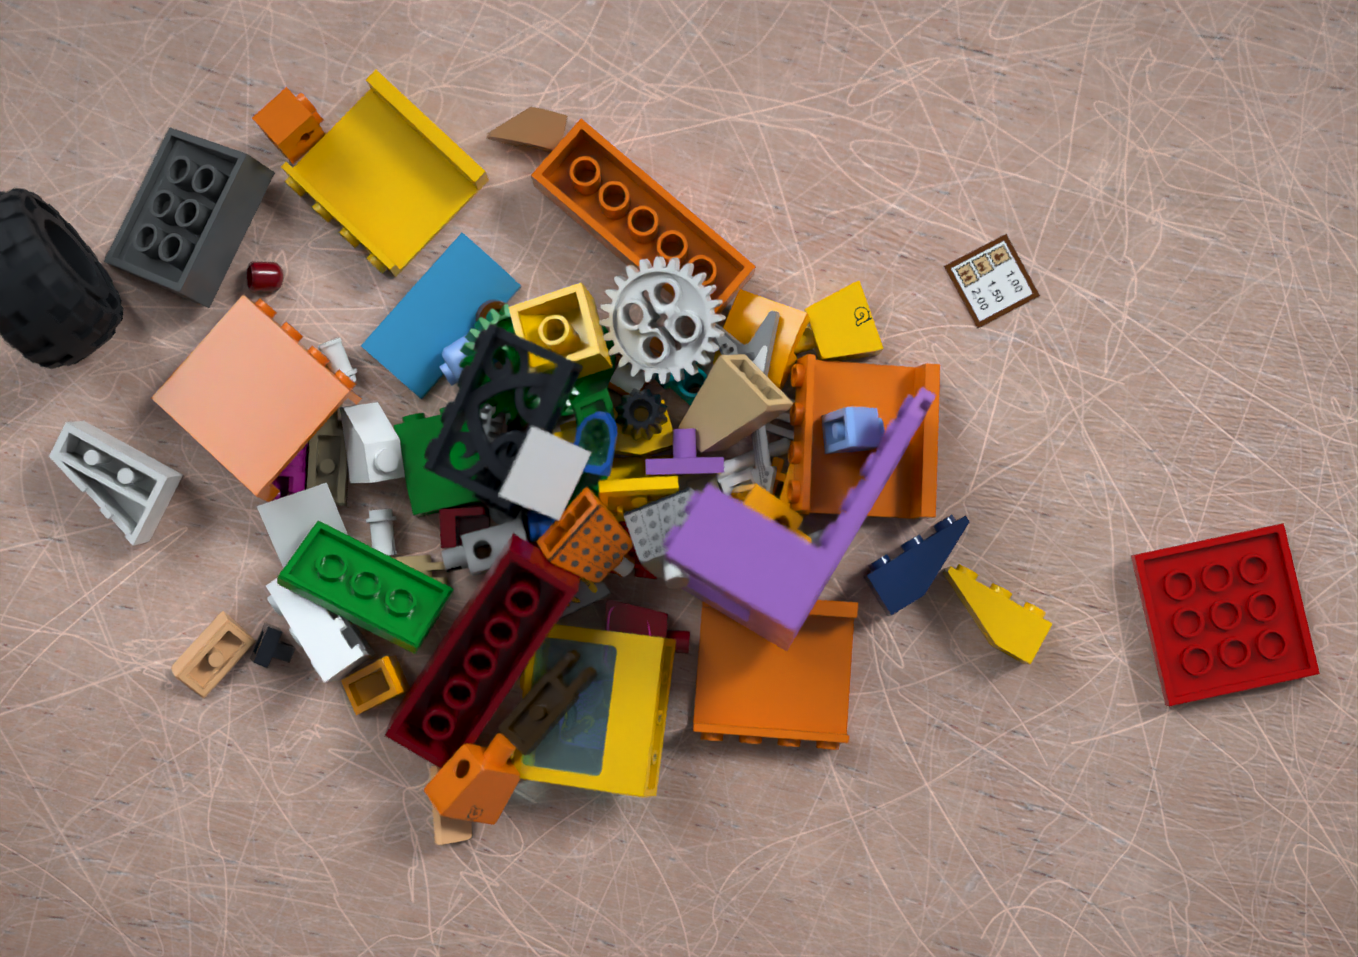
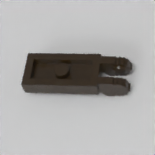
[498,649,598,755]

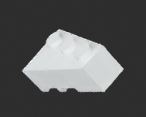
[49,421,183,546]
[266,578,376,682]

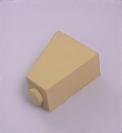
[678,354,793,452]

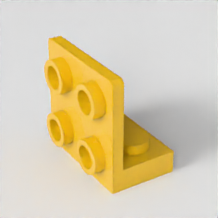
[599,455,679,521]

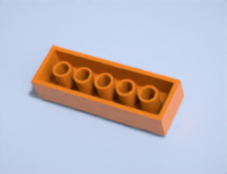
[531,119,756,323]

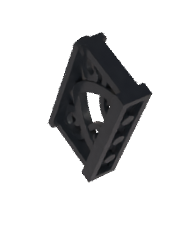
[424,323,583,510]

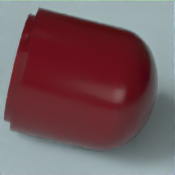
[247,261,284,292]

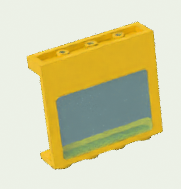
[510,624,676,798]

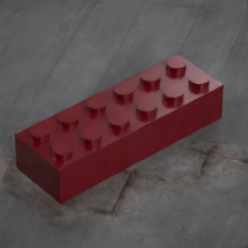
[384,533,580,769]

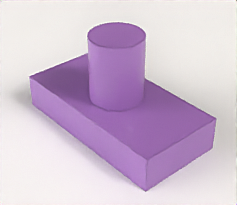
[645,429,724,475]

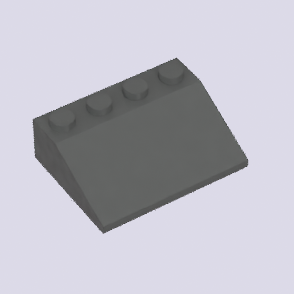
[104,127,275,308]

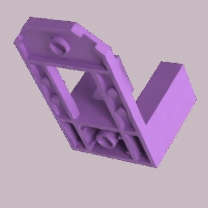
[662,388,936,651]

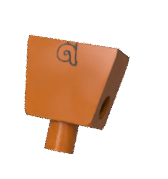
[423,734,520,825]

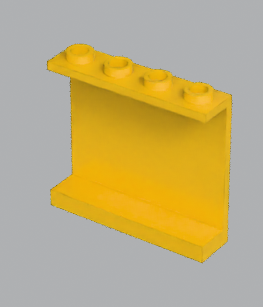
[281,69,489,277]

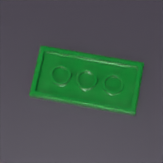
[277,520,454,654]

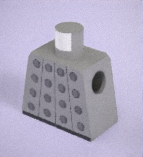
[623,487,694,589]

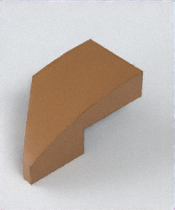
[486,106,568,153]

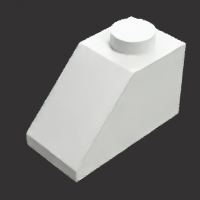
[340,402,405,483]

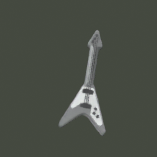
[713,311,780,494]

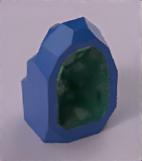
[574,411,617,476]

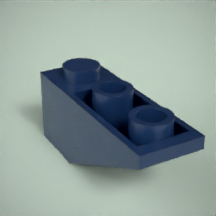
[864,514,970,616]

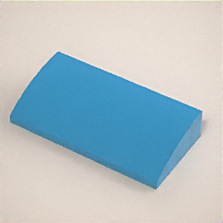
[361,232,521,399]

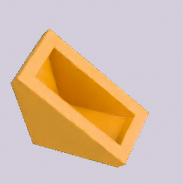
[341,655,410,715]

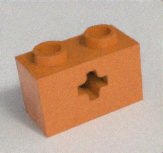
[252,87,325,165]

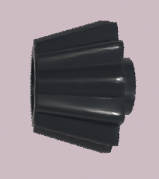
[615,388,668,440]

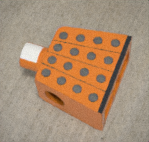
[537,487,635,583]

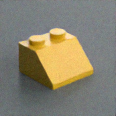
[509,282,612,379]

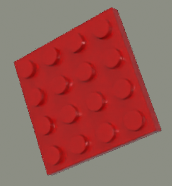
[1131,523,1320,706]

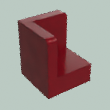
[439,507,490,550]

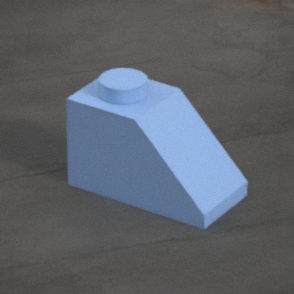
[821,407,884,454]

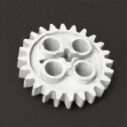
[599,257,726,384]

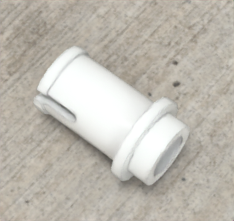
[317,337,358,382]
[366,509,397,555]

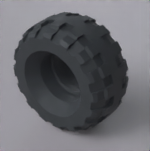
[0,188,123,369]

